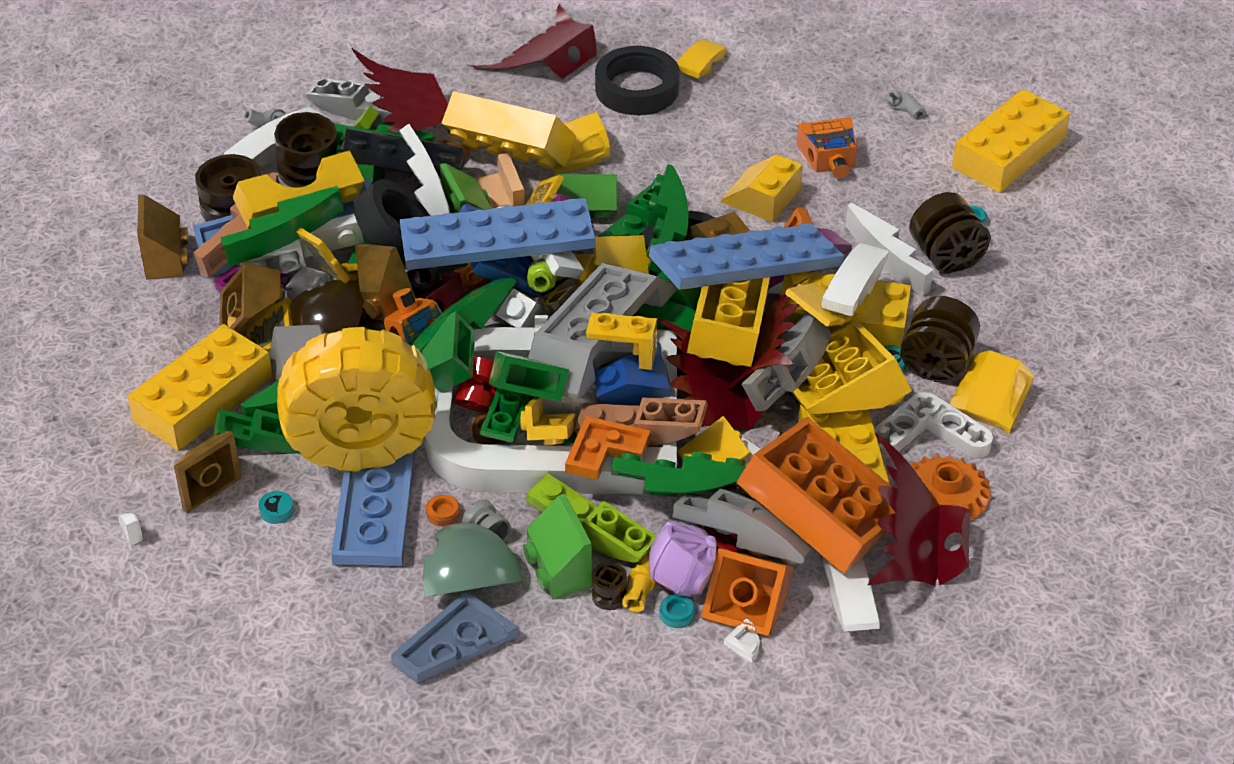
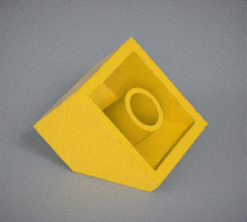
[721,154,803,223]

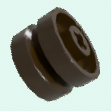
[195,154,261,222]

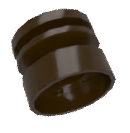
[274,112,338,188]
[909,192,991,274]
[900,296,981,382]

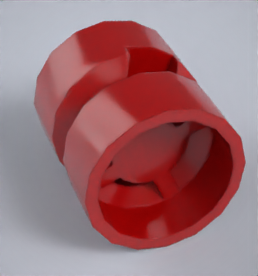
[454,356,498,414]

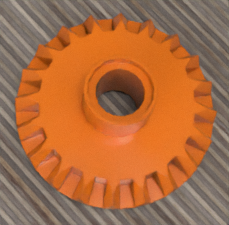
[912,453,991,520]

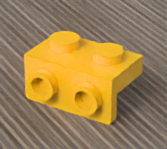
[520,396,577,445]

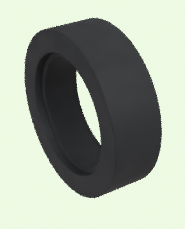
[595,46,679,116]
[354,179,430,264]

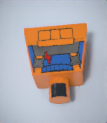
[796,117,857,178]
[384,288,442,346]

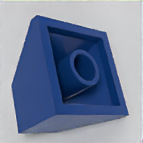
[594,341,673,406]

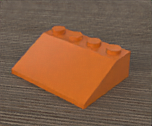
[737,416,895,573]

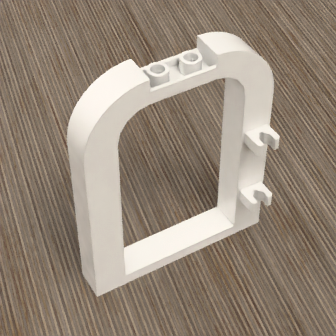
[424,315,677,495]

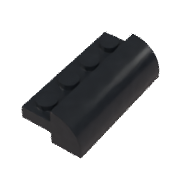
[340,128,464,179]

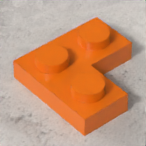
[565,416,651,480]

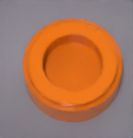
[426,495,460,526]

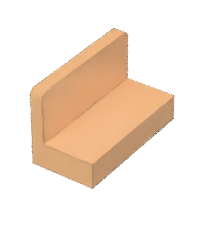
[476,153,525,208]

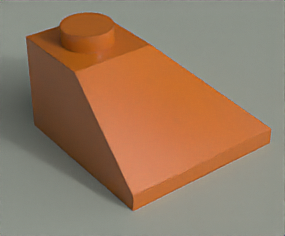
[701,548,794,636]

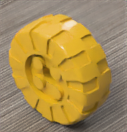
[277,327,436,472]

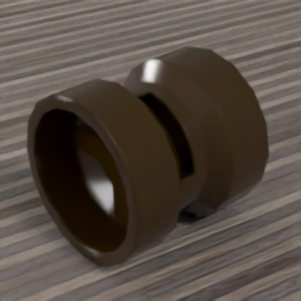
[592,562,627,610]

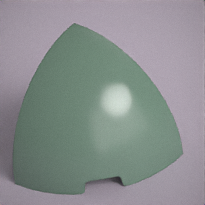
[423,523,522,597]

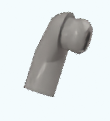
[886,90,926,120]
[243,108,286,127]

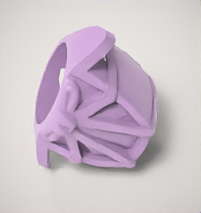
[649,521,717,597]

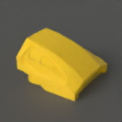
[553,112,610,175]
[950,350,1034,434]

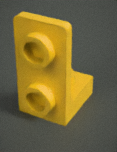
[586,313,657,370]

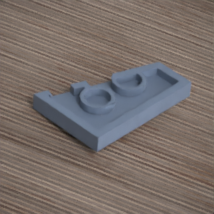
[391,591,519,683]

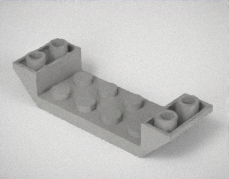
[528,263,677,400]

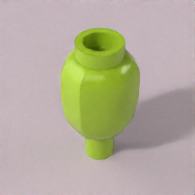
[527,258,557,293]

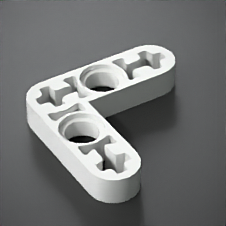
[874,392,993,459]

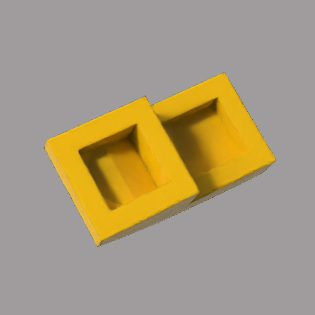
[677,39,727,78]

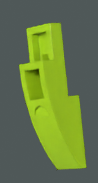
[526,473,657,563]

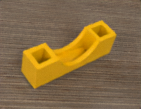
[233,151,365,228]

